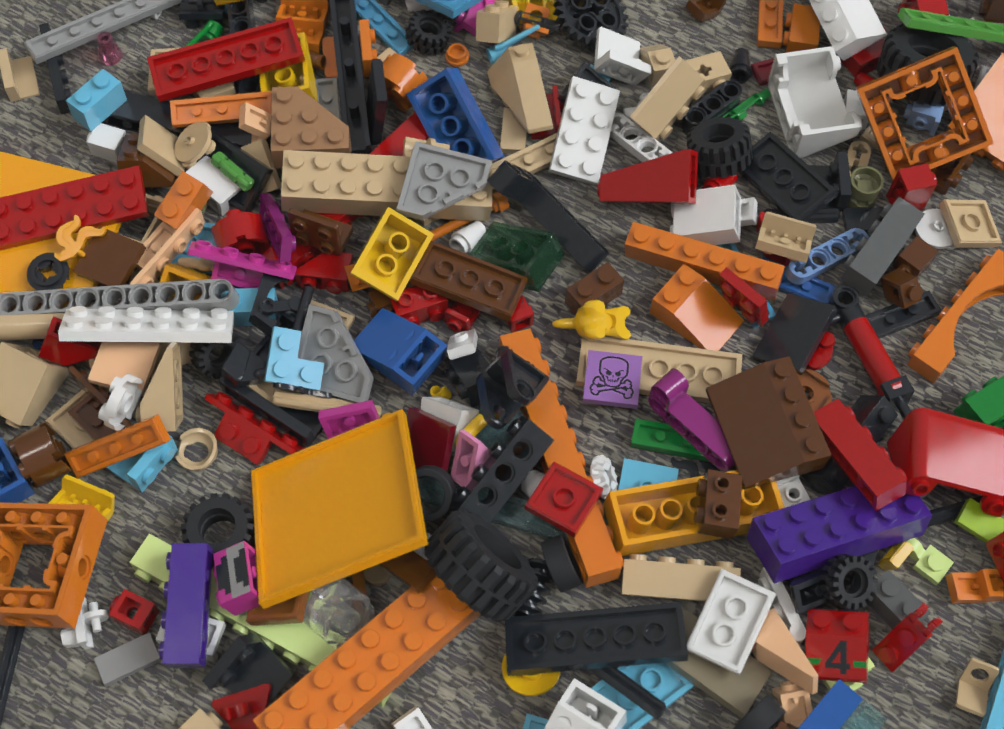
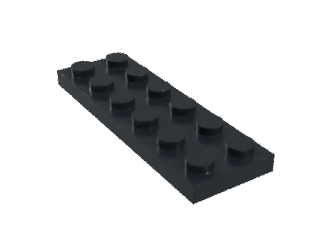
[505,602,688,676]

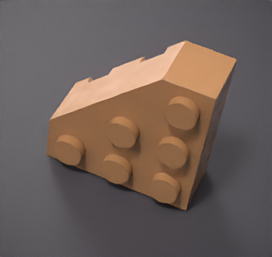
[271,86,351,168]

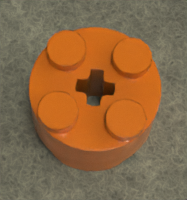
[383,53,428,113]

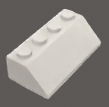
[809,0,887,61]

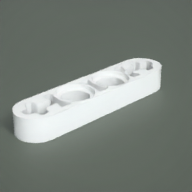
[610,113,672,162]

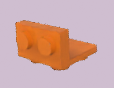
[322,19,377,79]

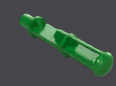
[723,89,771,120]

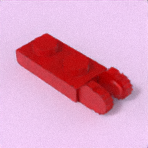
[871,603,943,673]

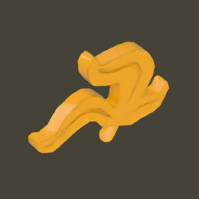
[54,215,107,262]

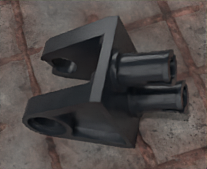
[476,346,549,430]

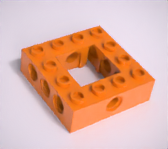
[855,46,994,182]
[0,503,108,629]

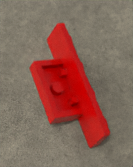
[204,392,305,465]

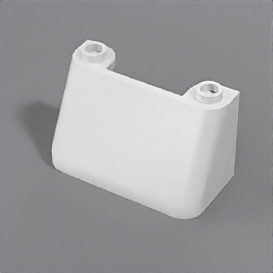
[768,46,862,158]

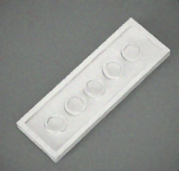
[58,306,234,343]

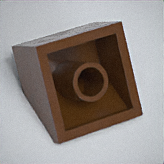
[117,133,176,187]

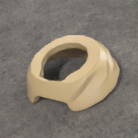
[175,427,218,471]

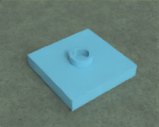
[618,458,679,490]

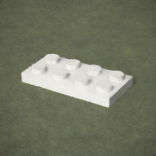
[548,76,620,185]

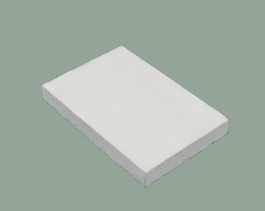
[687,569,776,676]

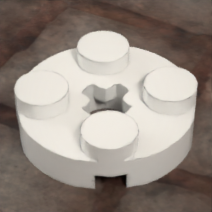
[98,374,143,431]

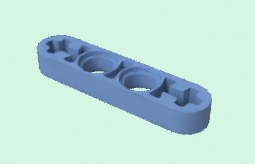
[785,228,869,285]

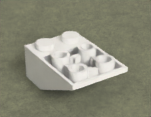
[544,678,626,729]

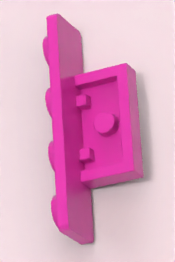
[187,240,297,288]

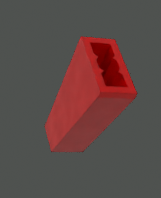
[597,149,698,204]

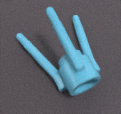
[486,25,540,65]

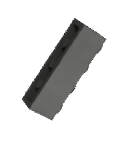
[840,197,925,296]

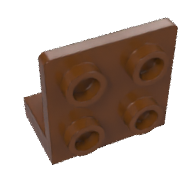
[287,208,353,257]

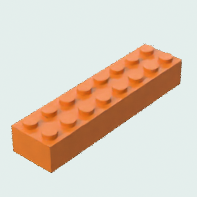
[253,576,481,729]

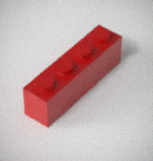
[813,398,907,511]

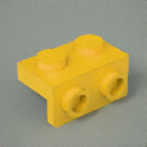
[48,474,115,522]

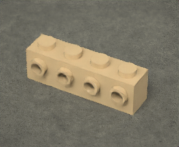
[621,554,741,602]

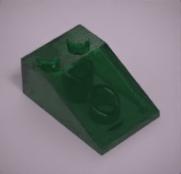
[468,221,565,292]

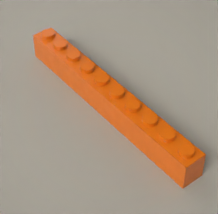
[499,328,624,588]

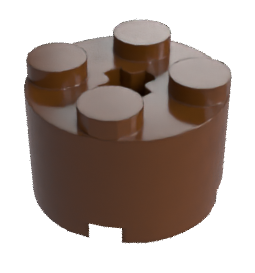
[8,422,72,488]

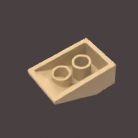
[136,342,183,431]

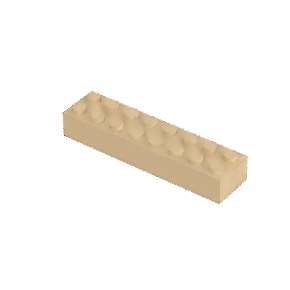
[281,150,492,221]

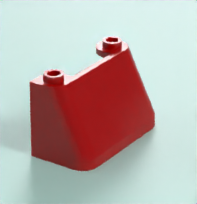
[887,408,1004,517]

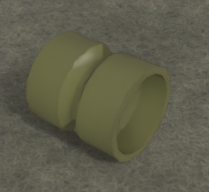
[847,166,884,208]

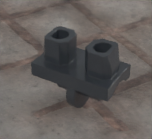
[179,0,226,29]

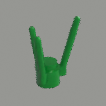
[185,20,224,47]

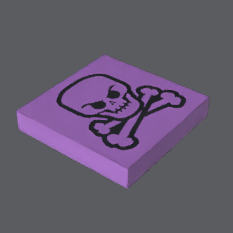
[583,350,642,409]

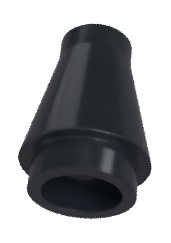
[729,48,752,84]

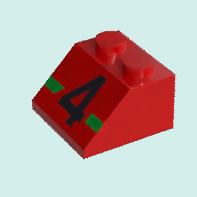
[806,609,870,683]

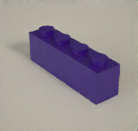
[159,543,213,668]

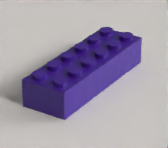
[747,486,932,584]

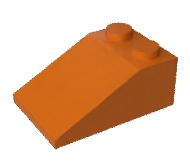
[649,264,744,351]

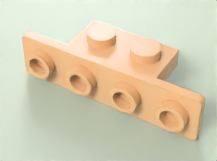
[130,208,205,285]

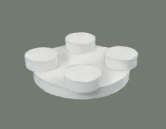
[915,208,955,250]

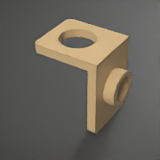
[955,658,999,717]

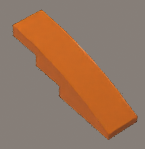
[945,569,1004,604]

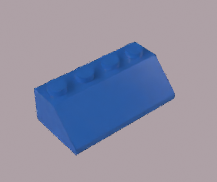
[406,68,505,163]

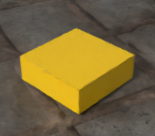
[878,541,914,572]

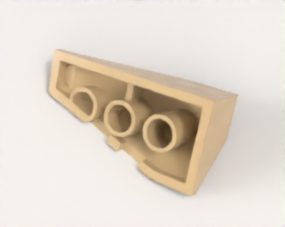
[487,43,553,134]

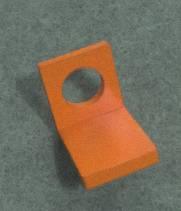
[520,3,550,39]

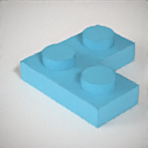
[264,326,324,391]

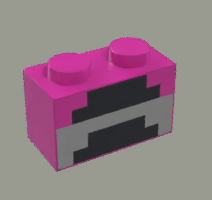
[213,541,260,616]

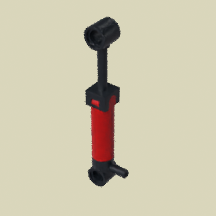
[829,285,915,420]

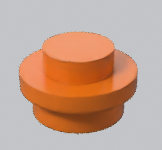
[445,43,469,67]

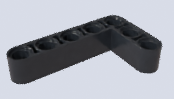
[488,160,609,272]

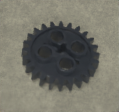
[553,0,629,52]

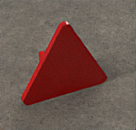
[211,683,272,729]

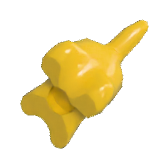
[552,300,631,340]

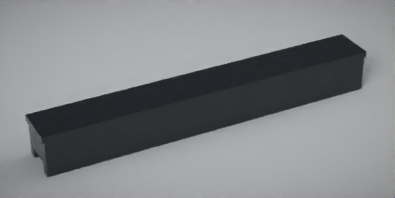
[330,0,372,154]

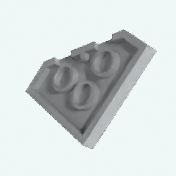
[396,141,492,220]
[297,304,374,403]

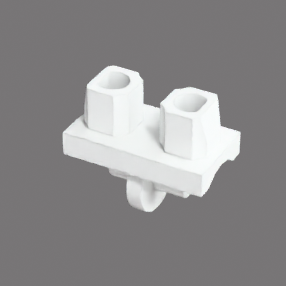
[61,597,109,650]

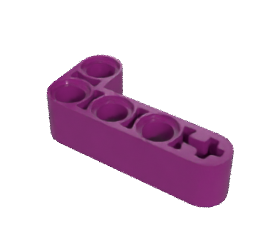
[648,368,735,472]

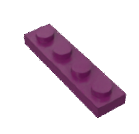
[259,193,296,261]

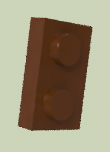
[930,153,974,195]

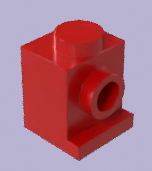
[109,589,160,635]

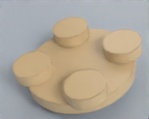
[174,122,216,169]

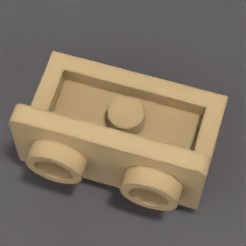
[755,212,817,263]

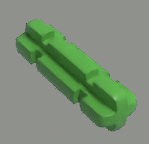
[211,151,254,192]

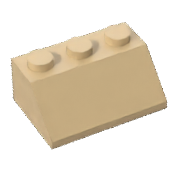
[630,56,706,141]

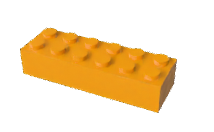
[603,470,785,556]

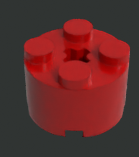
[211,209,270,255]

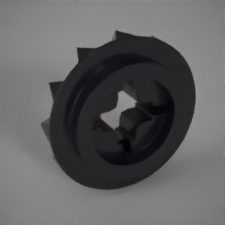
[27,253,71,291]

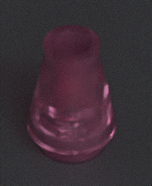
[97,32,123,65]

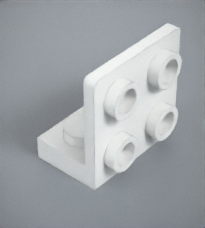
[594,27,652,85]

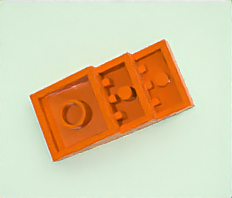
[276,0,330,53]

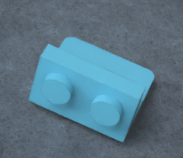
[105,421,178,493]

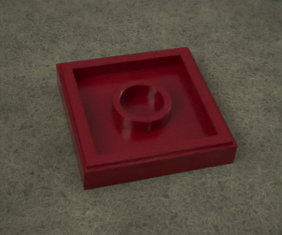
[407,407,457,471]

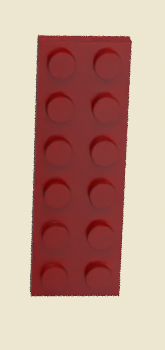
[147,17,305,102]
[0,165,149,251]

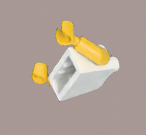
[421,385,500,452]

